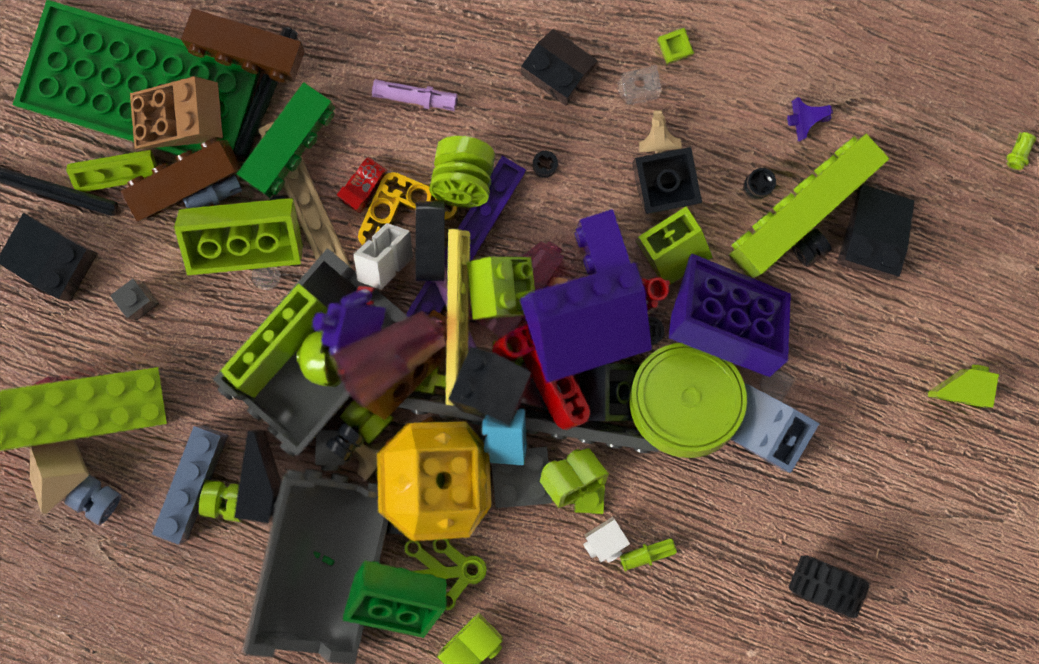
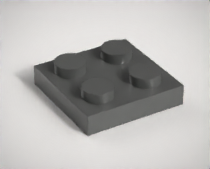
[492,446,552,508]

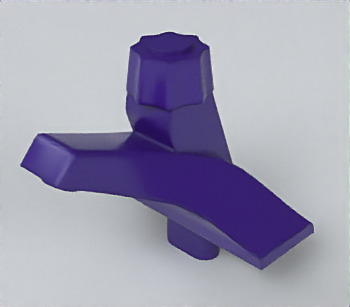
[787,97,833,142]

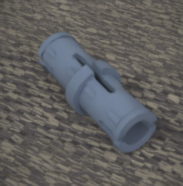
[183,175,242,208]

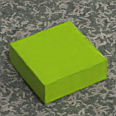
[657,28,694,65]

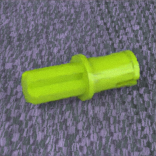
[619,538,677,572]

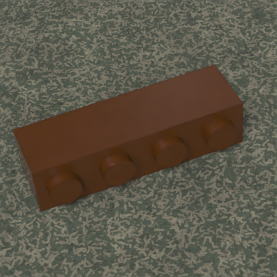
[181,8,305,83]
[120,137,241,222]

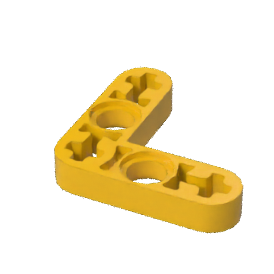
[358,172,458,246]

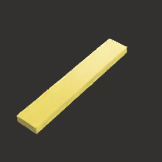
[446,229,470,405]

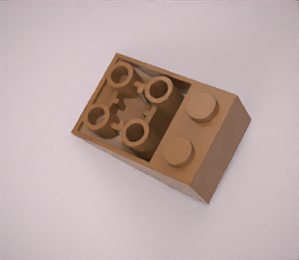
[130,76,223,149]

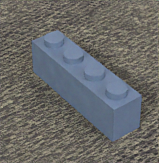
[152,425,228,545]

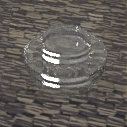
[252,267,281,290]

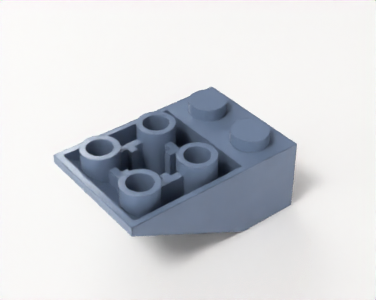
[731,383,819,473]

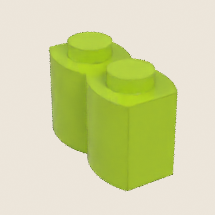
[540,448,608,508]
[437,613,503,664]

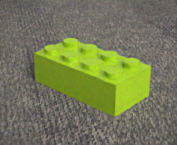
[174,198,303,276]

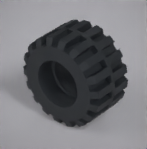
[788,555,870,618]

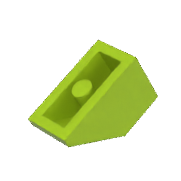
[928,365,999,408]

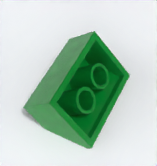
[343,560,446,638]

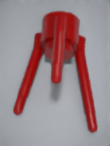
[641,277,670,311]

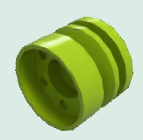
[429,136,495,208]

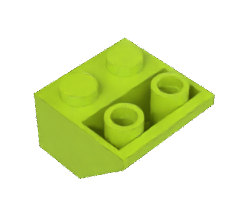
[635,206,713,284]
[467,257,535,320]

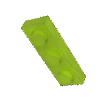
[66,150,157,192]

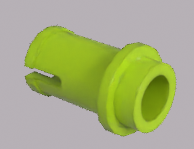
[1006,132,1037,170]

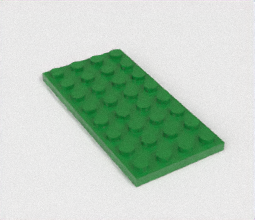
[12,0,260,156]

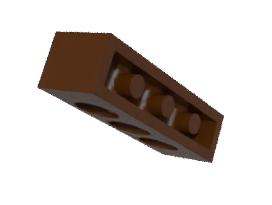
[356,310,447,420]

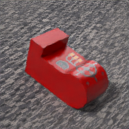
[337,157,387,214]

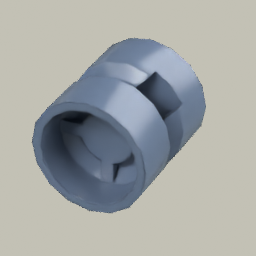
[64,474,122,526]

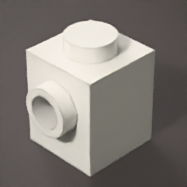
[583,517,630,562]

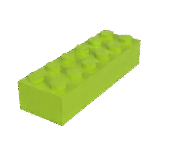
[728,133,889,278]
[0,367,167,451]

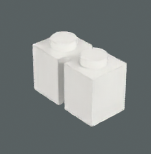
[354,223,413,289]

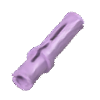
[372,79,458,112]

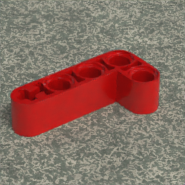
[492,324,590,430]

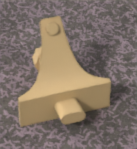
[639,110,682,154]
[345,439,386,480]

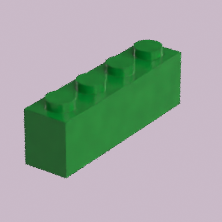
[237,82,335,198]

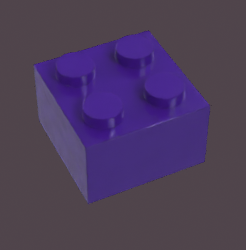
[574,209,631,275]

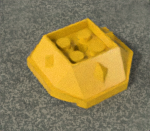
[377,422,491,541]

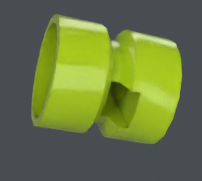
[340,396,394,445]
[199,480,242,522]

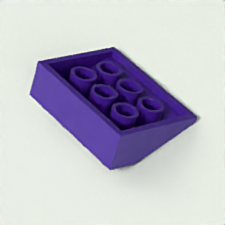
[669,254,791,377]
[520,262,652,383]

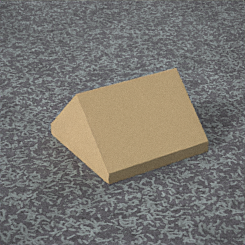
[30,440,89,514]

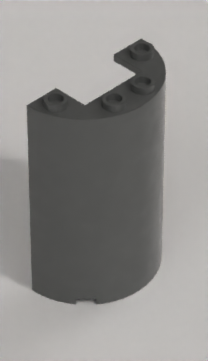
[213,248,414,457]
[242,468,389,664]

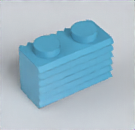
[482,409,527,465]

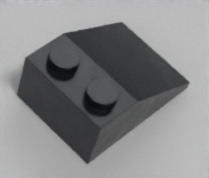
[836,184,915,280]
[0,213,98,302]
[234,429,281,524]

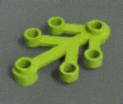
[404,539,487,610]

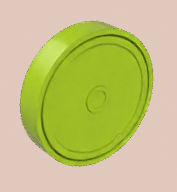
[630,343,747,458]

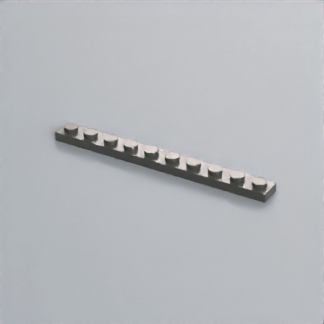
[395,392,658,453]

